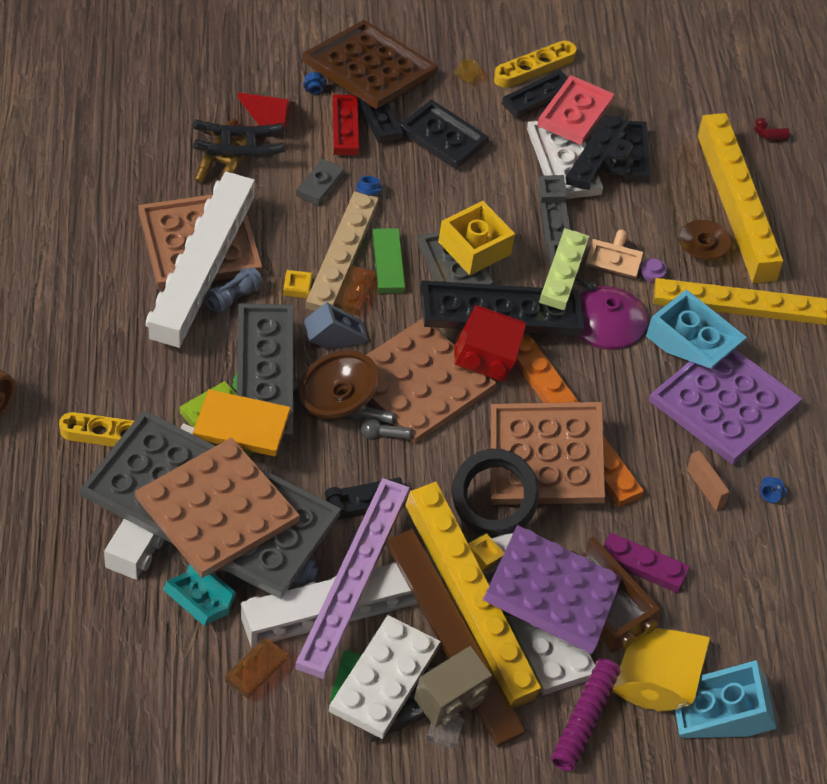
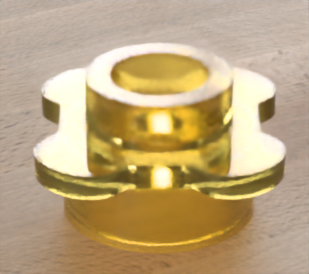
[454,59,483,83]

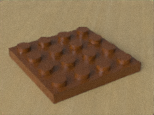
[301,20,438,109]

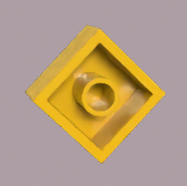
[438,201,515,275]

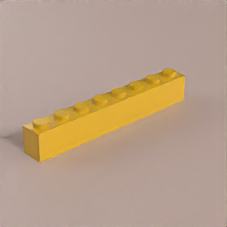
[698,113,783,284]
[405,482,541,709]

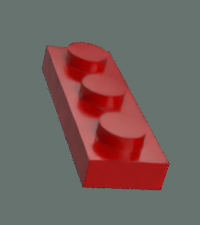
[332,94,359,155]

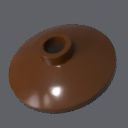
[679,220,731,260]

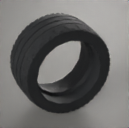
[452,448,539,538]

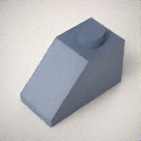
[304,302,368,350]

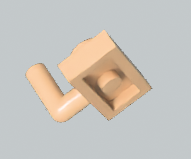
[586,229,643,279]

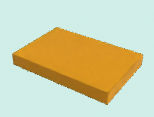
[193,389,290,457]

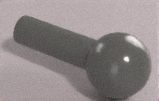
[347,404,397,424]
[361,418,413,440]

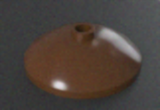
[298,350,379,418]

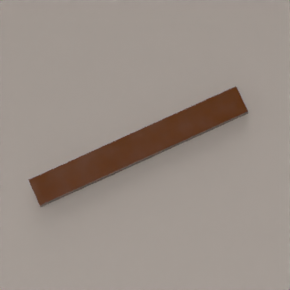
[386,529,525,747]

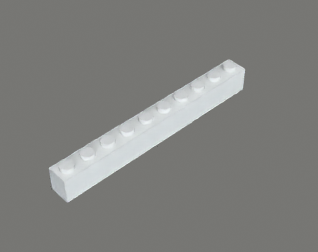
[241,533,513,648]

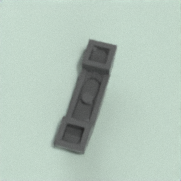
[538,175,570,265]

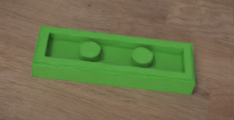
[372,228,405,294]

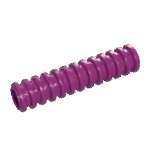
[550,658,621,771]

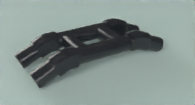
[193,119,286,158]

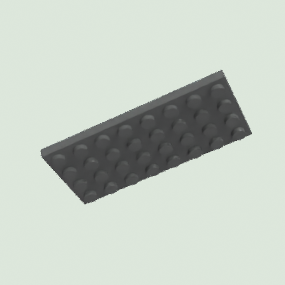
[79,410,341,599]

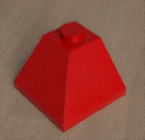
[237,92,292,129]

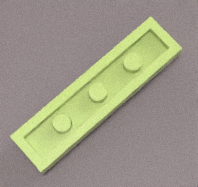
[539,228,589,310]

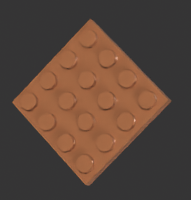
[138,194,262,289]
[366,318,496,444]
[491,402,605,505]
[135,437,300,578]

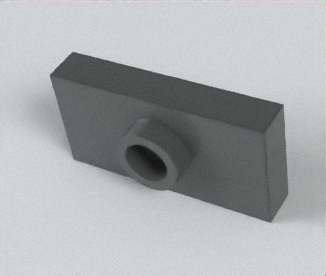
[296,158,344,206]

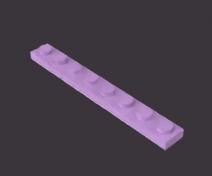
[295,478,409,679]

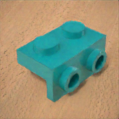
[163,564,236,626]

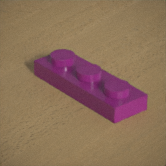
[603,532,690,593]

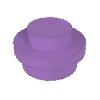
[640,258,667,283]

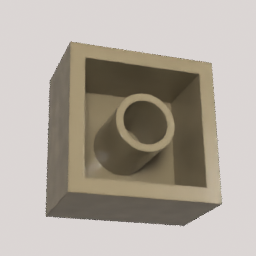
[414,646,492,728]

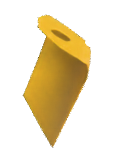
[612,628,710,712]

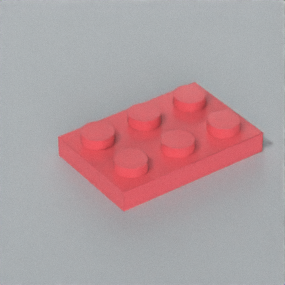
[537,75,614,145]

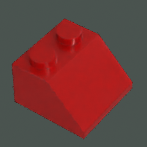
[454,305,526,382]

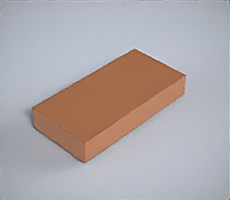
[687,450,730,511]

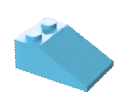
[646,289,747,369]
[675,660,777,738]

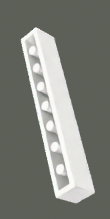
[145,171,255,348]

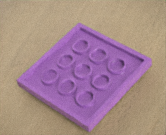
[649,349,802,465]
[483,525,621,654]

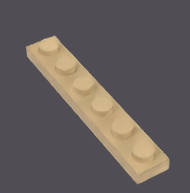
[305,191,378,311]

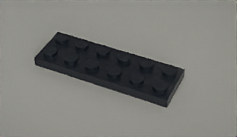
[420,280,585,336]

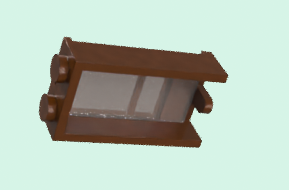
[571,536,661,653]

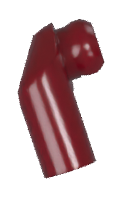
[754,118,790,141]

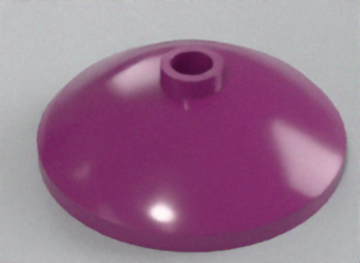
[578,286,648,350]

